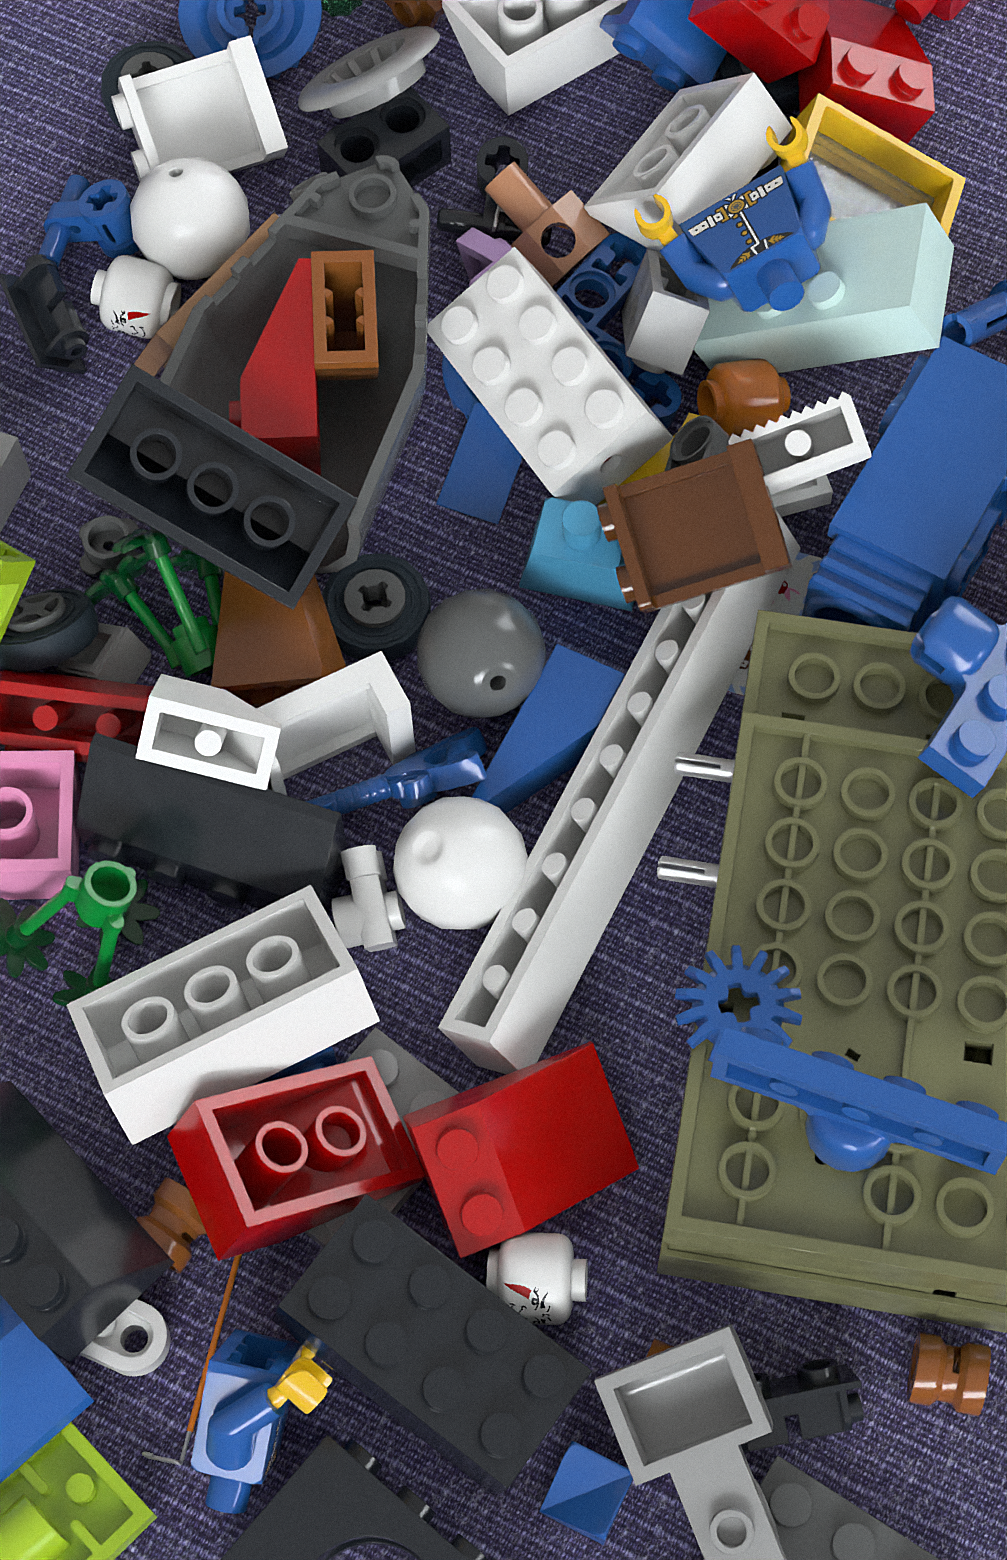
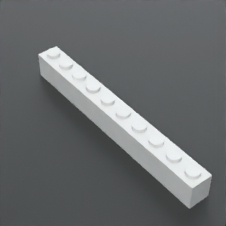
[438,509,800,1074]

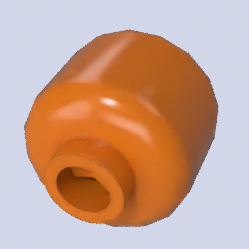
[697,359,791,437]

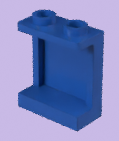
[599,0,727,93]

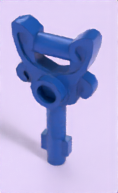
[305,727,488,815]

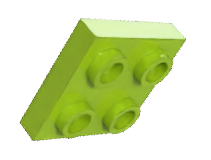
[0,1422,157,1560]

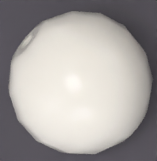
[130,157,250,280]
[393,797,528,930]

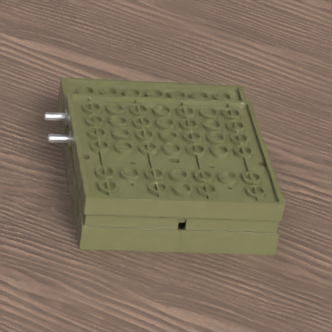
[657,610,1007,1333]

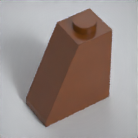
[311,250,379,381]
[211,571,346,708]

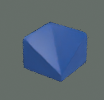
[539,1441,634,1545]

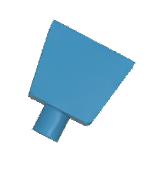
[519,497,635,612]

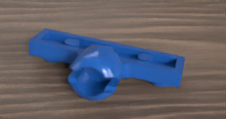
[909,596,1007,798]
[710,1026,1007,1175]

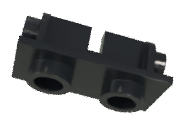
[0,254,89,374]
[740,1359,864,1453]

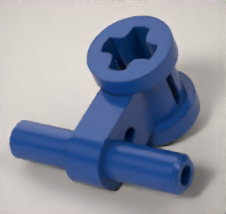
[38,175,139,267]

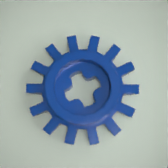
[675,945,802,1062]

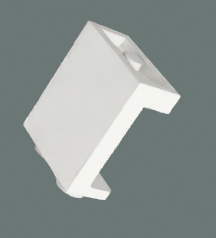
[111,35,288,182]
[256,651,416,795]

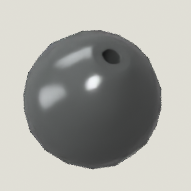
[417,588,546,719]

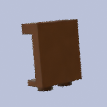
[597,438,793,613]

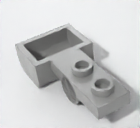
[594,1324,787,1560]

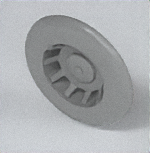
[298,26,440,118]

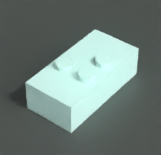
[693,203,954,373]

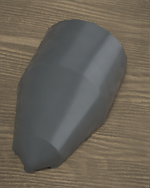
[159,155,431,574]

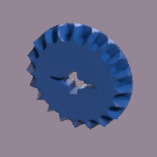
[178,0,323,80]

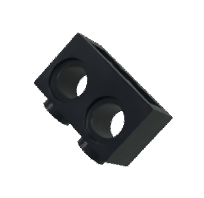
[317,86,452,188]

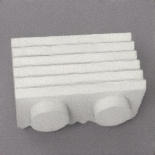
[729,392,872,495]

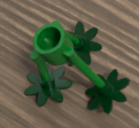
[84,527,223,678]
[0,860,160,1025]

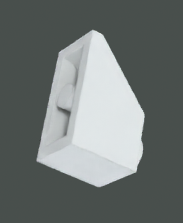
[136,674,282,790]

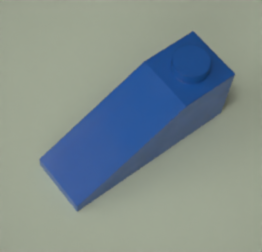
[471,644,625,814]

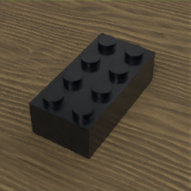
[272,1194,592,1497]

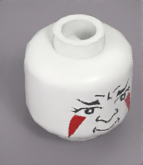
[90,255,181,339]
[486,1232,588,1325]

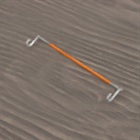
[142,1254,242,1466]

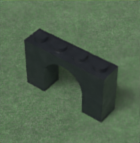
[220,1434,488,1560]

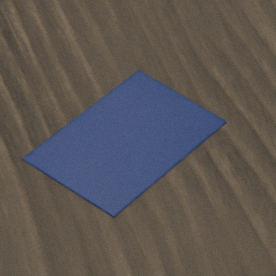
[436,402,523,524]

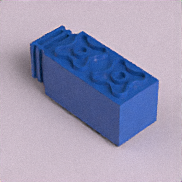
[802,336,1007,633]

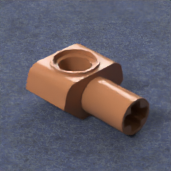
[484,161,610,288]

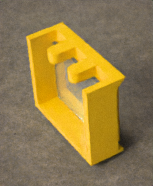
[779,93,966,236]

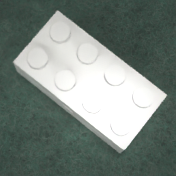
[427,247,673,505]

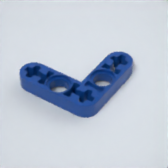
[556,232,681,429]

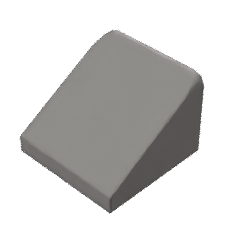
[56,623,152,684]

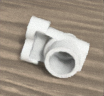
[332,845,406,952]

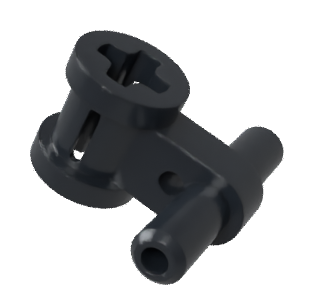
[436,136,552,246]

